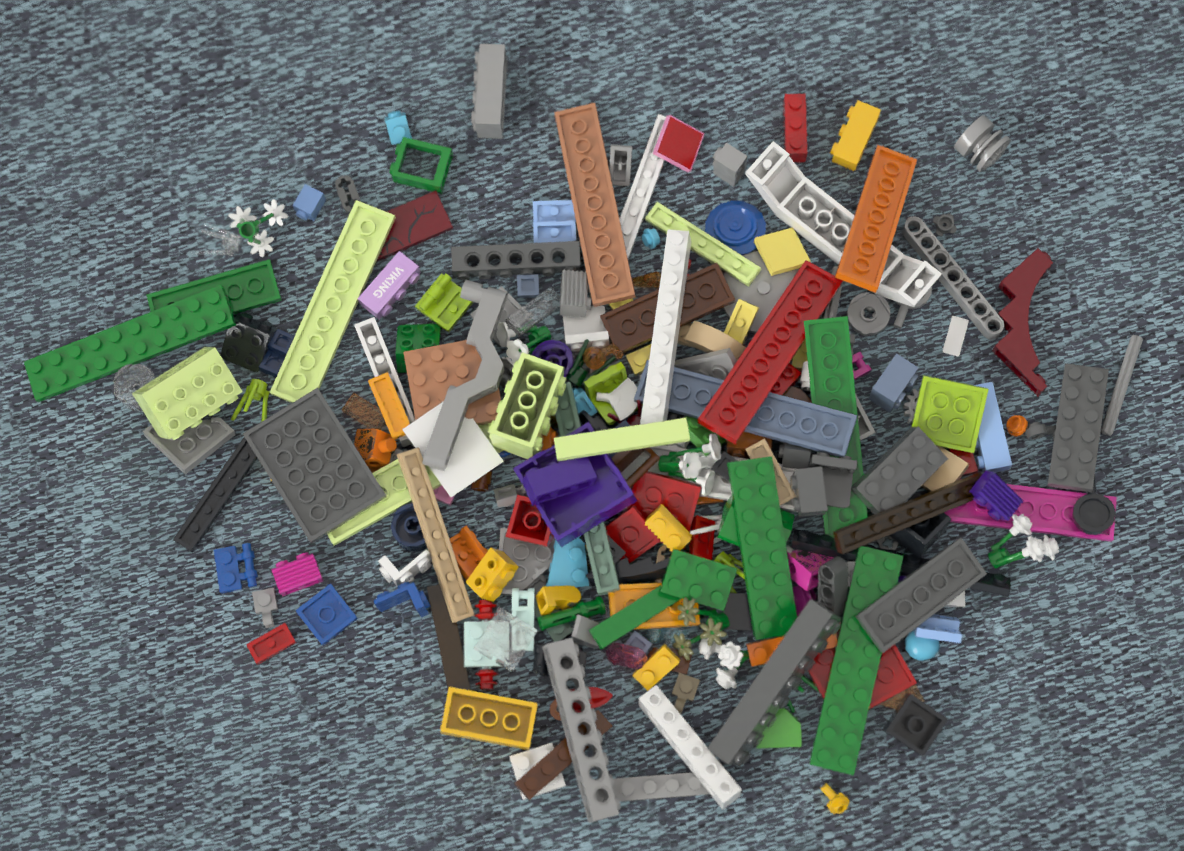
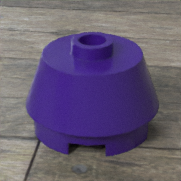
[531,340,573,377]

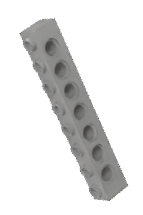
[542,638,620,823]

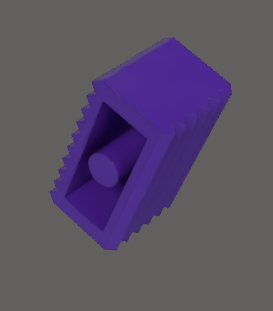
[970,471,1023,521]

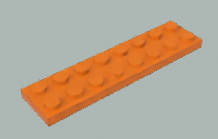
[835,145,917,293]

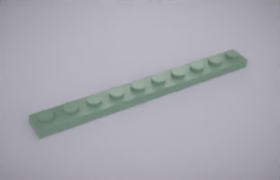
[555,382,621,596]

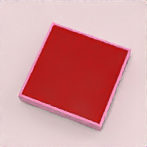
[653,115,704,172]

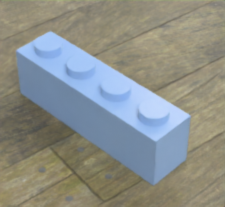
[975,382,1012,472]

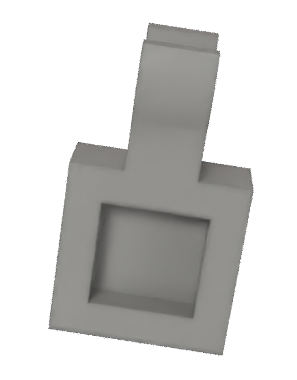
[252,588,278,628]

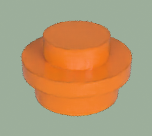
[1006,415,1028,437]

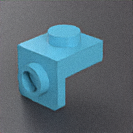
[385,110,412,145]

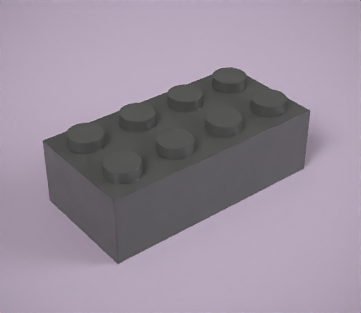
[851,427,948,515]

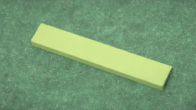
[645,202,761,287]
[554,418,690,461]

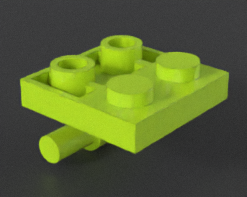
[415,273,474,333]

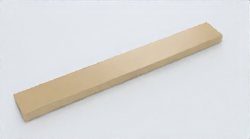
[397,447,474,623]

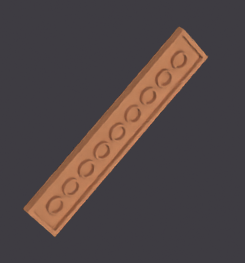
[554,103,636,307]

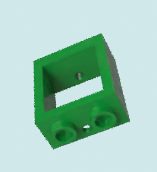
[389,137,453,194]

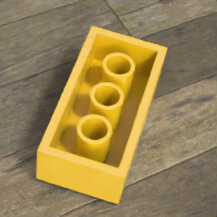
[440,687,538,750]

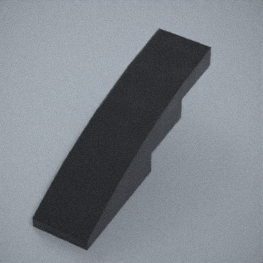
[586,557,670,587]

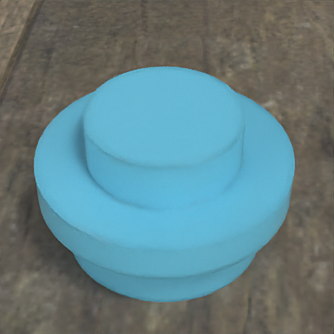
[642,228,660,249]

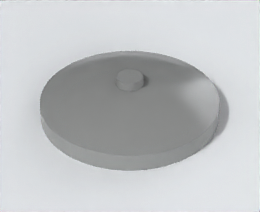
[723,251,799,334]

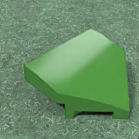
[756,707,802,748]

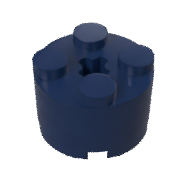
[391,503,427,552]

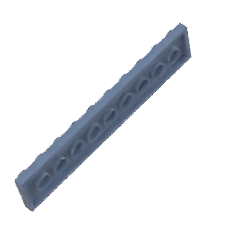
[634,360,857,457]

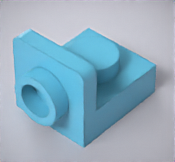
[573,387,598,416]

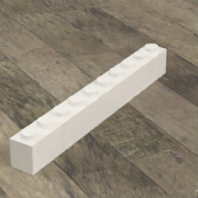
[640,230,691,425]

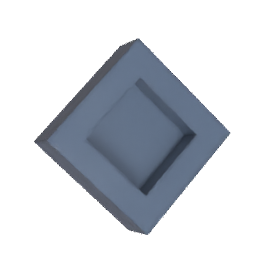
[517,274,539,298]
[621,631,653,663]

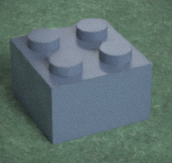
[868,353,919,413]

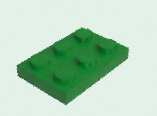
[659,548,737,611]

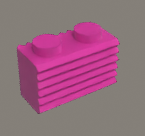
[271,552,324,596]

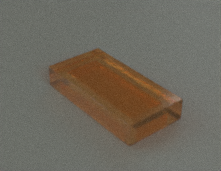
[342,392,386,430]

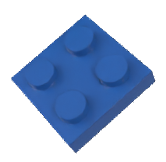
[295,583,358,646]

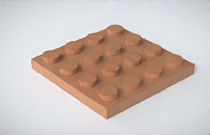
[403,340,501,425]

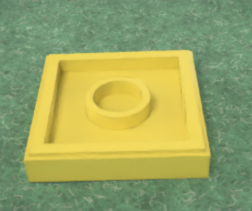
[754,228,811,276]

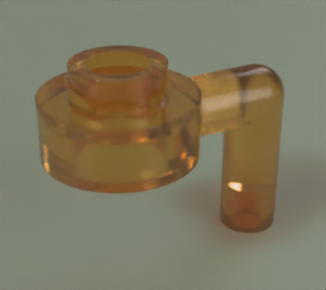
[583,343,623,370]

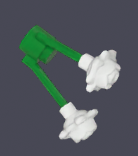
[988,514,1059,569]

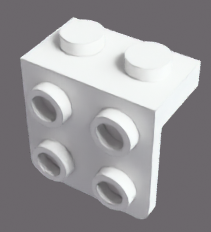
[563,305,609,352]
[378,550,432,587]

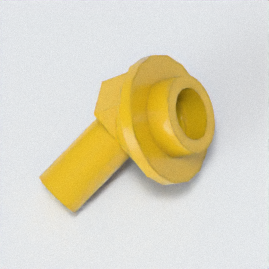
[820,783,849,814]

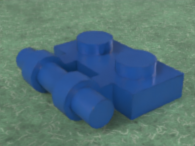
[214,543,258,594]

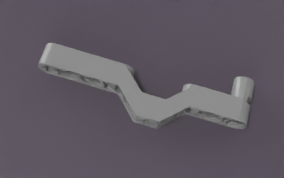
[423,279,508,471]

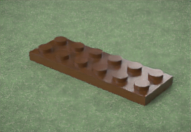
[600,263,735,355]

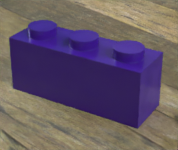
[522,457,597,506]

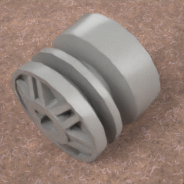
[954,115,1011,172]

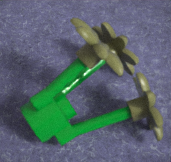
[673,597,730,660]

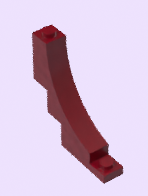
[992,248,1053,397]

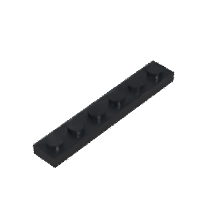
[173,437,257,553]

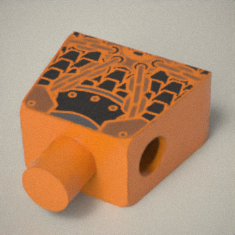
[354,429,397,473]

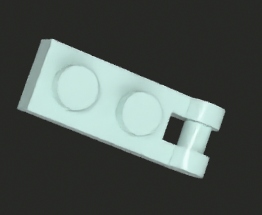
[511,588,535,651]

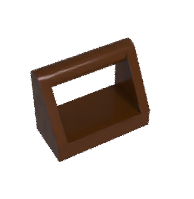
[611,447,660,488]

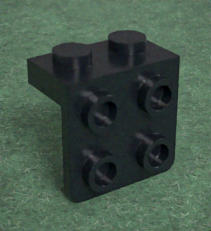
[220,313,278,372]

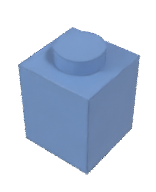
[293,184,326,221]

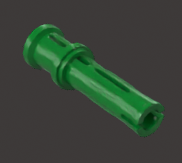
[538,596,606,631]

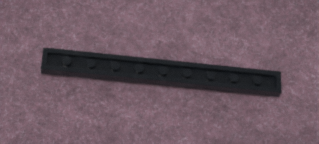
[791,529,1011,597]

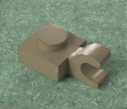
[672,673,700,715]

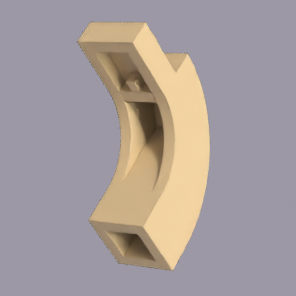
[678,321,746,361]

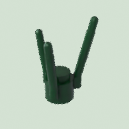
[566,339,618,388]

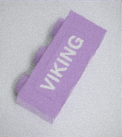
[358,251,421,320]

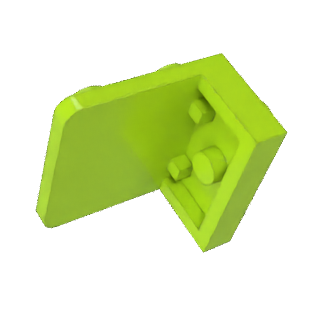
[584,362,643,425]

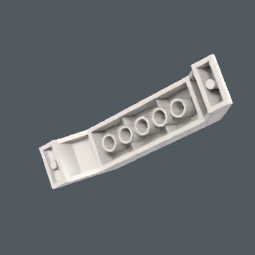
[745,141,942,307]

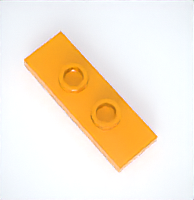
[368,372,410,440]

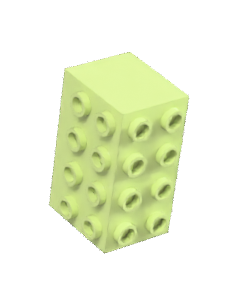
[132,347,243,440]
[488,352,566,459]

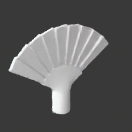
[596,378,637,421]

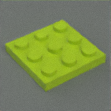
[911,375,989,453]

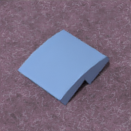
[533,200,576,243]
[914,614,962,643]

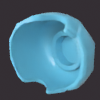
[905,630,940,661]

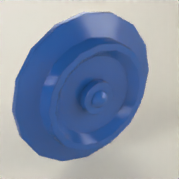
[705,201,766,255]

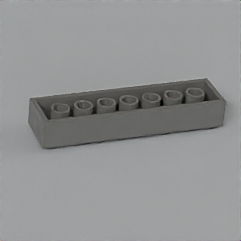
[707,599,842,766]

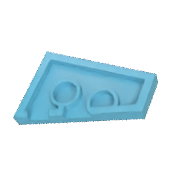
[546,536,589,587]

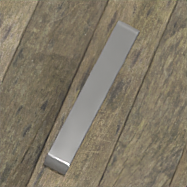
[903,216,1004,340]

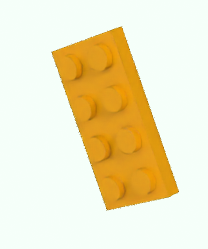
[608,583,700,629]

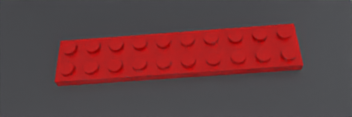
[697,260,843,445]

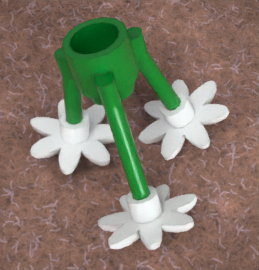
[229,199,288,257]

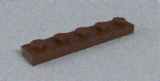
[514,710,612,800]

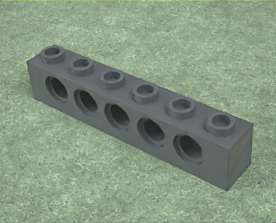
[451,241,581,280]

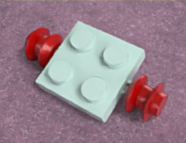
[464,600,509,690]

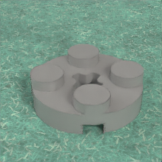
[847,292,890,336]

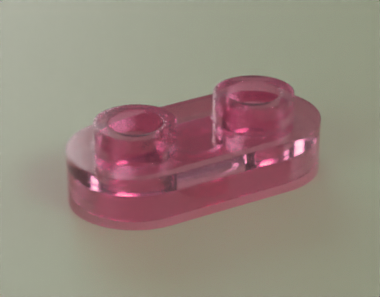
[606,643,647,669]

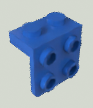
[374,582,431,618]

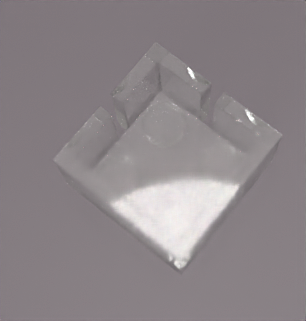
[474,607,538,672]

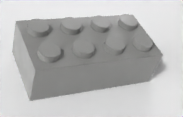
[471,44,507,139]

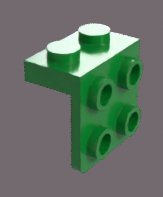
[395,324,440,373]

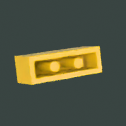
[830,100,881,171]

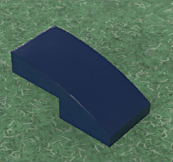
[259,329,295,378]

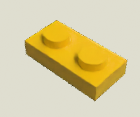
[632,644,680,691]

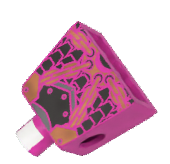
[786,546,833,591]

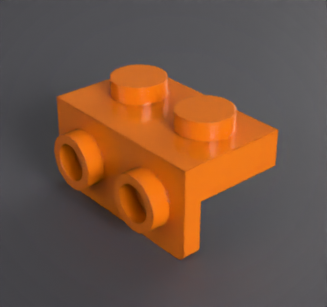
[450,526,488,581]

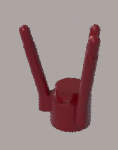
[607,400,642,426]

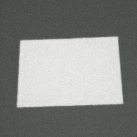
[402,401,504,497]

